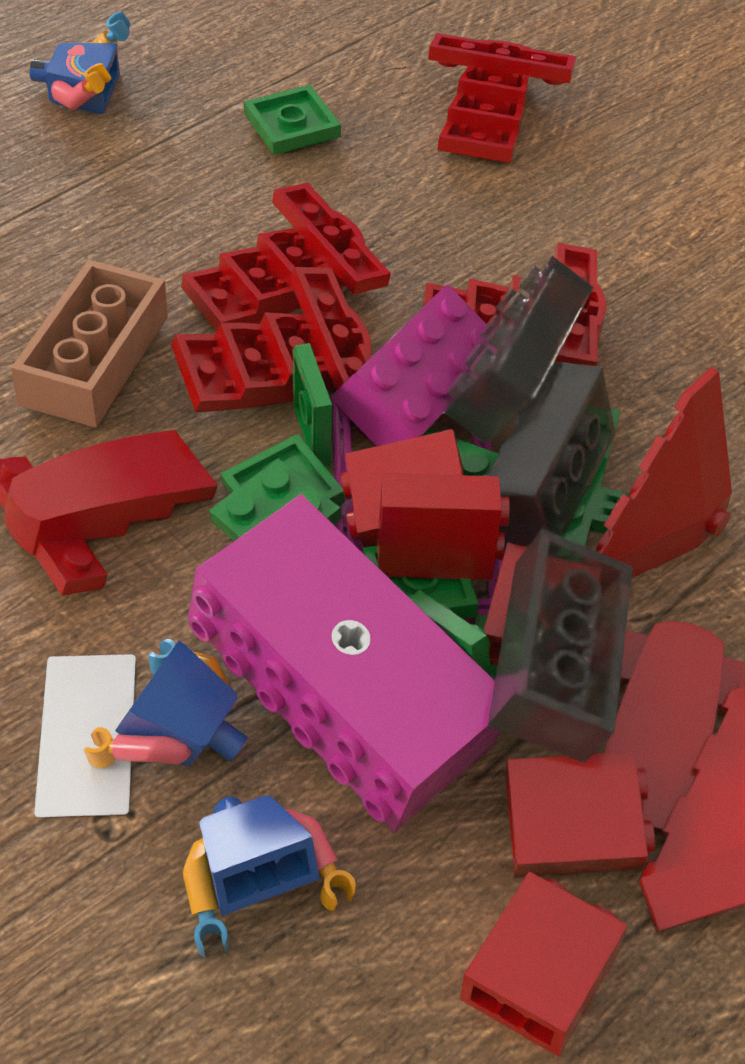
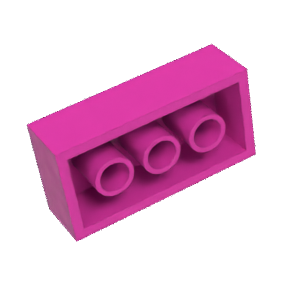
[330,284,507,446]

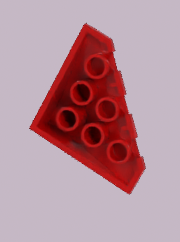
[583,367,732,595]
[638,687,745,933]

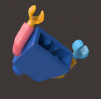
[30,11,131,114]
[84,639,248,768]
[183,796,356,958]

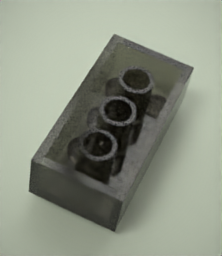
[443,255,594,444]
[484,361,616,554]
[487,529,633,763]

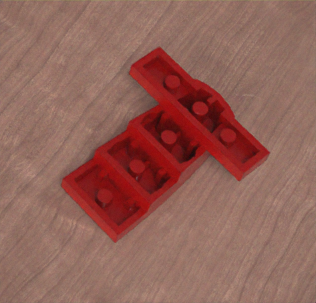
[428,33,577,163]
[181,183,391,331]
[422,242,607,374]
[171,267,372,412]
[0,430,218,595]
[578,620,745,833]

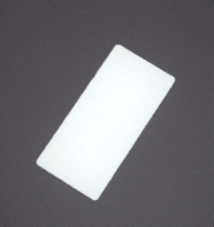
[34,654,136,817]

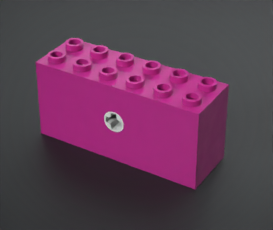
[188,494,516,832]

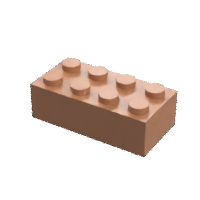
[11,259,168,428]

